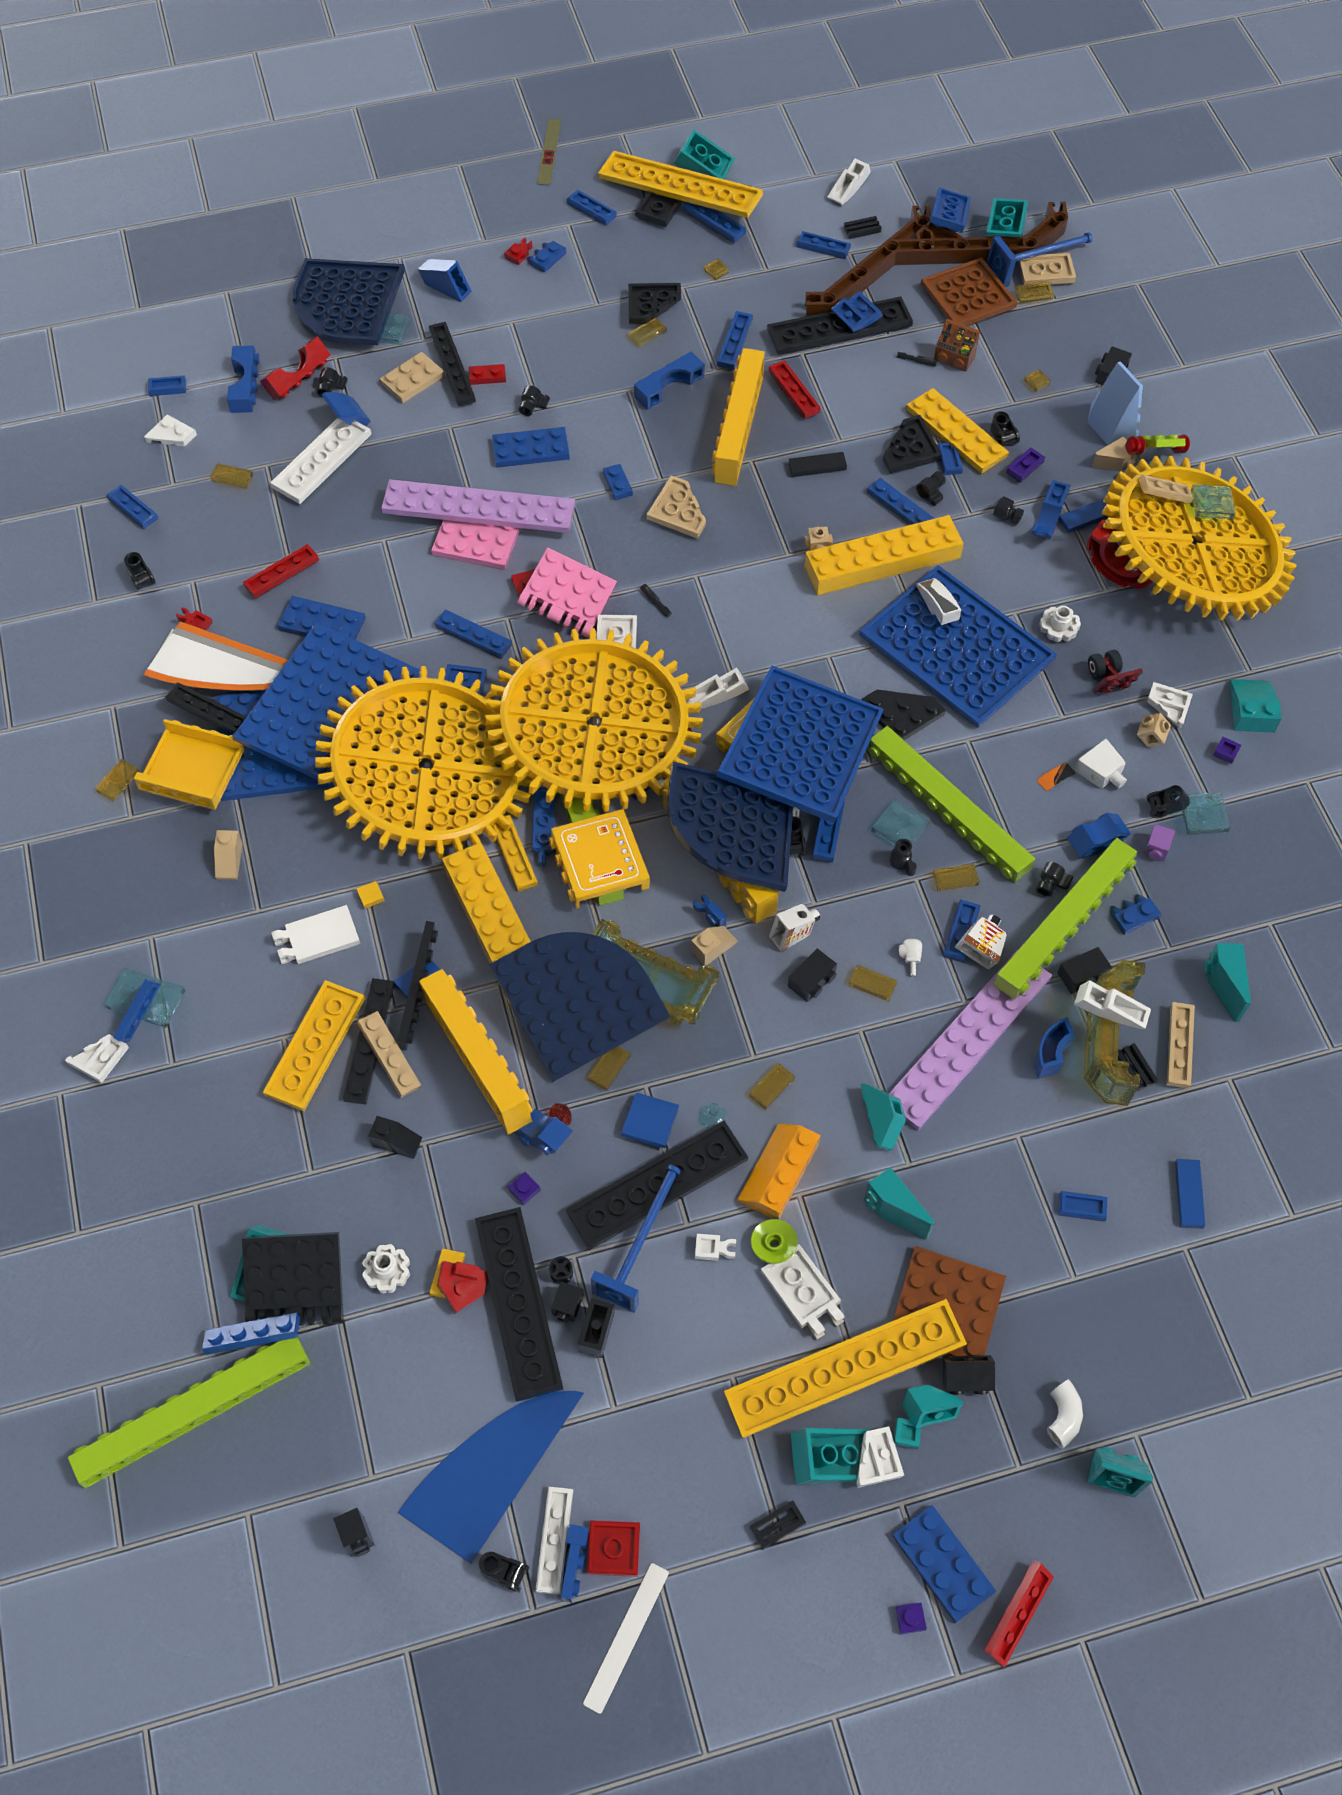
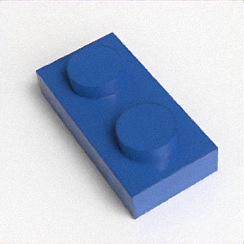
[603,464,633,500]

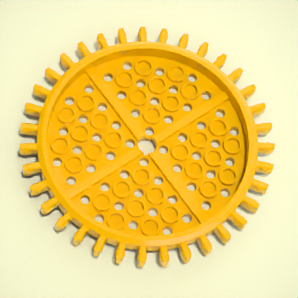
[1102,456,1296,620]
[485,628,703,812]
[315,666,533,859]

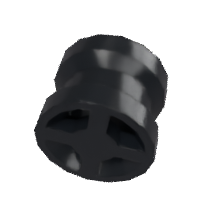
[549,1256,573,1284]

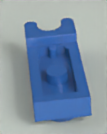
[561,1524,589,1603]

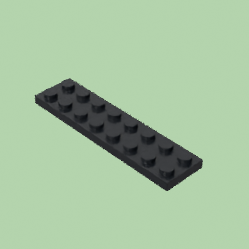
[767,296,913,355]
[566,1120,748,1251]
[475,1207,564,1402]

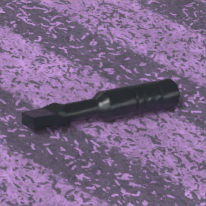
[897,352,938,366]
[640,584,672,617]

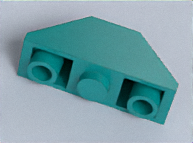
[861,1083,906,1151]

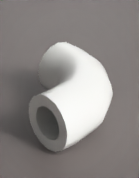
[1047,1379,1083,1449]

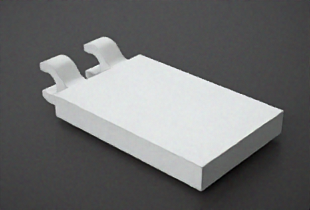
[271,905,360,964]
[761,1244,845,1340]

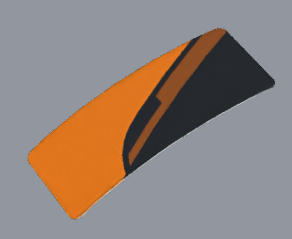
[1037,762,1076,791]

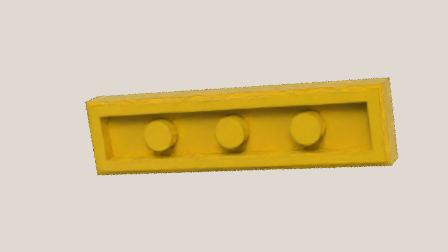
[492,815,538,892]

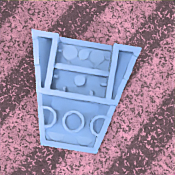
[1087,362,1143,445]

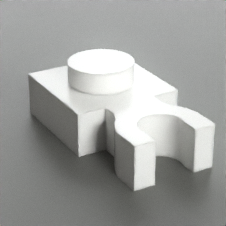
[695,1234,736,1261]

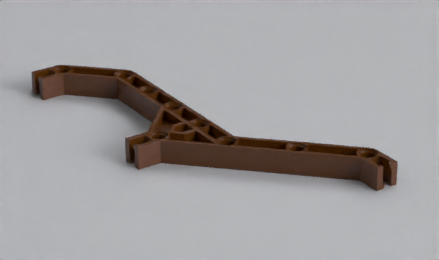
[805,202,1068,316]

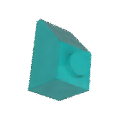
[901,1385,963,1428]

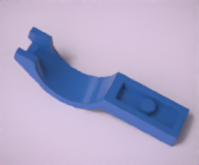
[1032,480,1071,539]

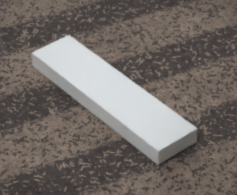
[536,1487,573,1595]

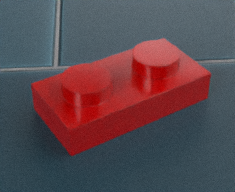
[469,364,506,385]

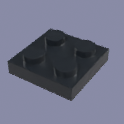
[635,191,681,227]

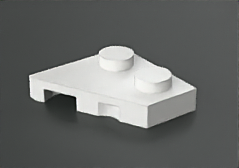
[144,415,197,446]
[1147,682,1193,728]
[65,1034,129,1083]
[857,1426,904,1488]

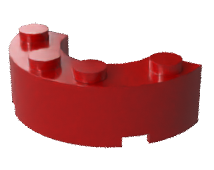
[1087,520,1153,589]

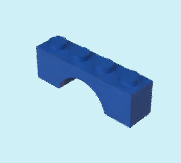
[227,345,260,413]
[634,351,705,410]

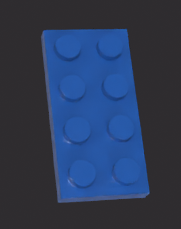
[930,187,971,233]
[492,427,570,468]
[277,596,366,640]
[892,1505,996,1624]

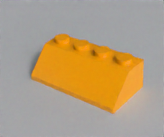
[737,1124,821,1220]

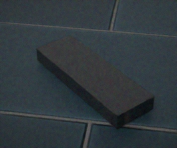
[788,452,847,477]

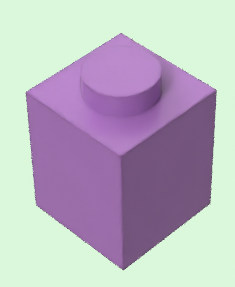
[1144,824,1175,861]

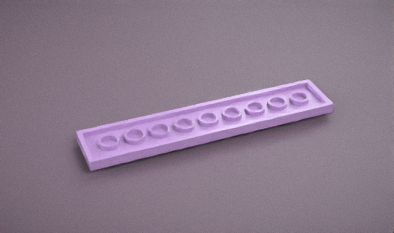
[381,479,575,533]
[889,949,1052,1131]

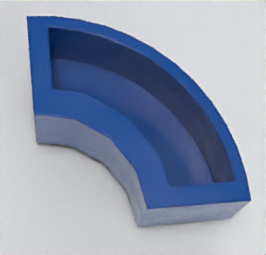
[1067,813,1131,857]
[1035,1017,1076,1079]
[517,1108,573,1155]

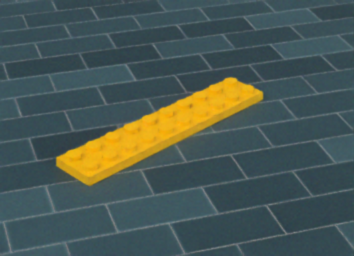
[598,151,763,218]
[724,1299,967,1439]

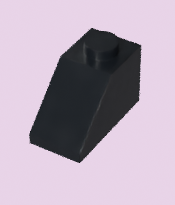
[368,1116,423,1159]

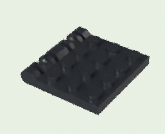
[242,1232,344,1326]

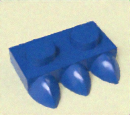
[527,241,566,273]
[1110,894,1162,935]

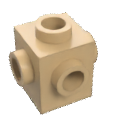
[804,527,833,551]
[1137,713,1171,747]

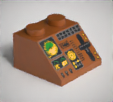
[934,319,980,371]

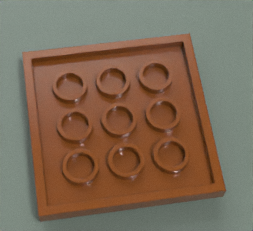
[921,257,1017,326]
[893,1246,1006,1356]

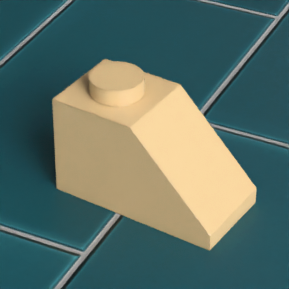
[1092,437,1136,471]
[214,830,243,880]
[691,926,738,967]

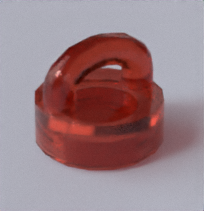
[549,1103,572,1126]

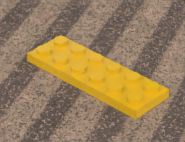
[906,388,1009,474]
[263,980,365,1111]

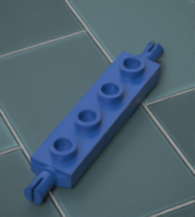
[531,785,555,866]

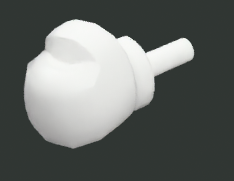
[899,939,922,976]

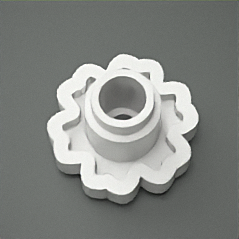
[1039,606,1081,642]
[362,1244,410,1293]

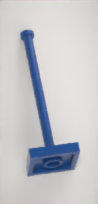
[986,232,1093,287]
[591,1165,681,1313]

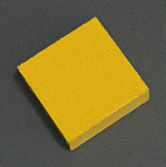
[356,881,384,909]

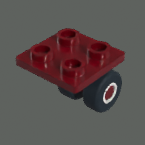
[1088,649,1143,694]

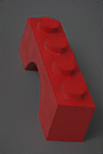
[260,336,331,399]

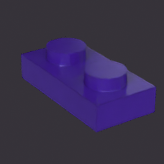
[1006,447,1045,482]

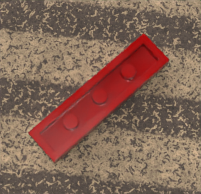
[769,360,821,419]
[243,544,319,598]
[984,1560,1054,1668]

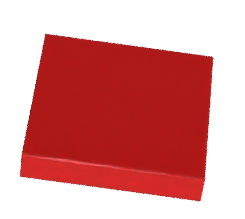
[587,1520,640,1577]

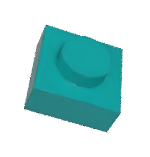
[893,1418,921,1449]

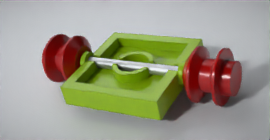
[1125,434,1190,455]

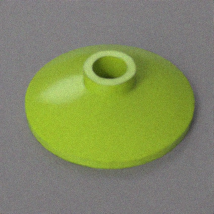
[751,1219,798,1264]

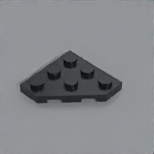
[628,283,681,324]
[883,415,942,473]
[861,689,946,740]

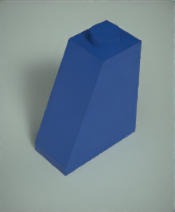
[418,259,472,302]

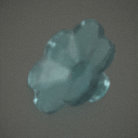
[699,1103,727,1129]

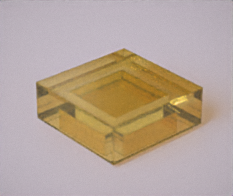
[705,259,729,280]
[1024,369,1051,392]

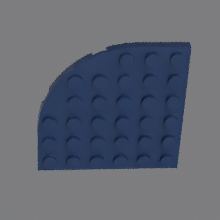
[292,258,405,345]
[667,762,793,892]
[489,932,671,1082]

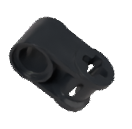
[990,411,1020,447]
[124,552,156,590]
[1146,785,1190,818]
[790,816,806,856]
[479,1551,530,1592]

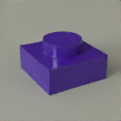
[1213,737,1241,764]
[508,1172,541,1205]
[895,1603,927,1635]

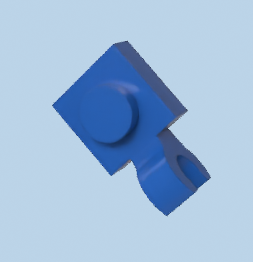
[693,894,727,927]

